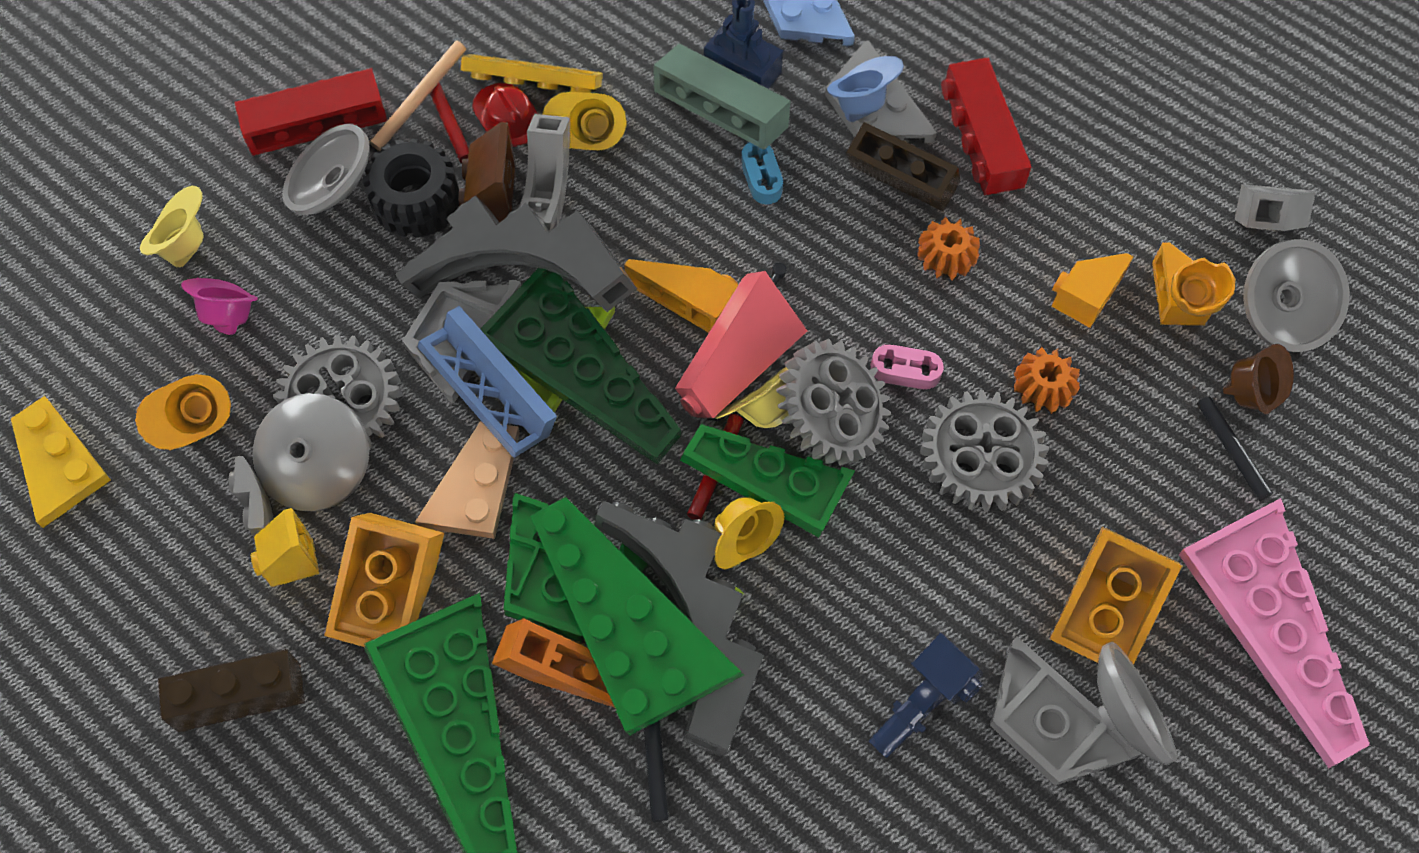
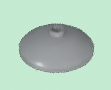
[283,124,369,215]
[1243,239,1350,352]
[253,393,369,511]
[1097,641,1177,765]

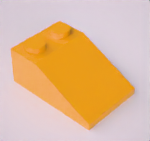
[324,513,444,647]
[1050,527,1182,664]

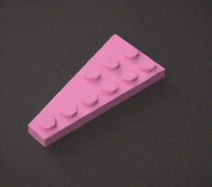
[1179,498,1370,768]

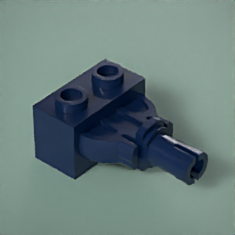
[704,0,783,89]
[869,633,984,758]

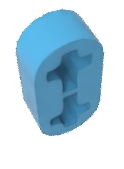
[741,142,783,204]

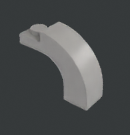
[519,114,570,231]

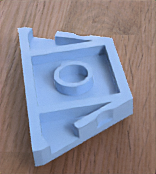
[763,0,855,46]

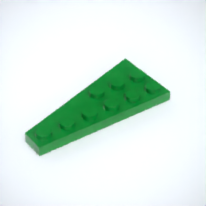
[530,497,744,735]
[364,593,517,853]

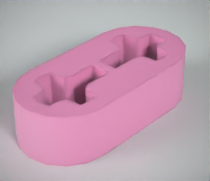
[870,345,944,389]

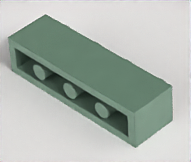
[654,44,791,150]

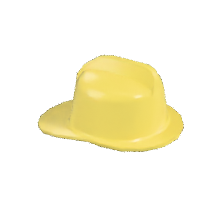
[140,186,204,268]
[715,367,789,428]

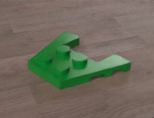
[504,493,648,642]

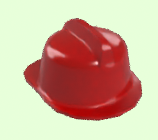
[472,83,538,147]

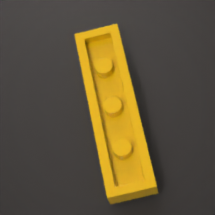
[461,54,602,93]

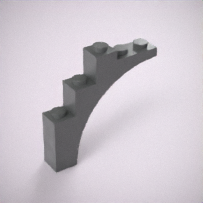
[395,196,637,312]
[594,500,764,757]

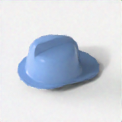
[827,56,904,122]

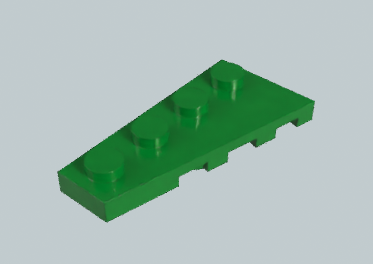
[680,424,855,538]

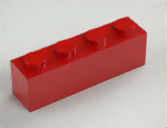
[941,57,1032,196]
[234,68,388,156]

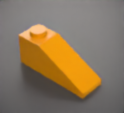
[624,259,738,333]

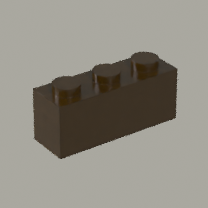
[846,122,961,212]
[158,649,305,732]

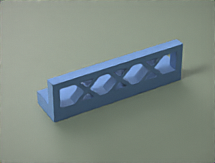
[418,306,557,458]

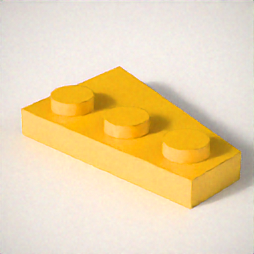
[11,396,111,528]

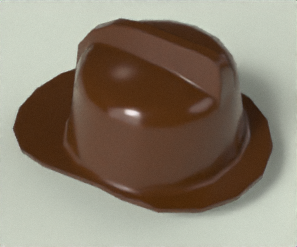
[1222,343,1294,414]

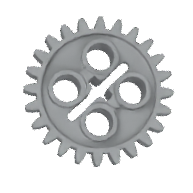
[273,335,402,447]
[776,339,891,465]
[920,390,1049,512]

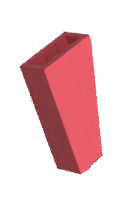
[675,271,807,418]

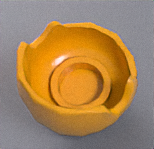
[1170,258,1236,316]

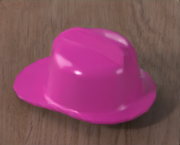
[181,278,258,335]

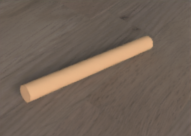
[369,40,466,151]

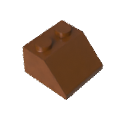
[459,122,516,223]

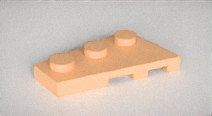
[415,421,520,539]

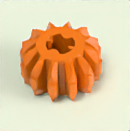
[917,217,980,281]
[1014,347,1080,414]

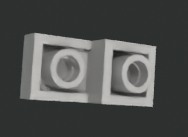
[228,456,274,537]

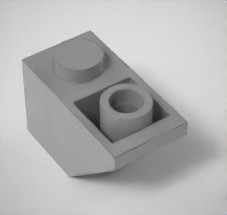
[1234,184,1316,231]

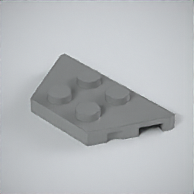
[825,41,937,143]
[402,280,521,403]
[990,637,1141,786]

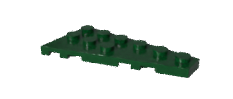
[480,268,681,464]

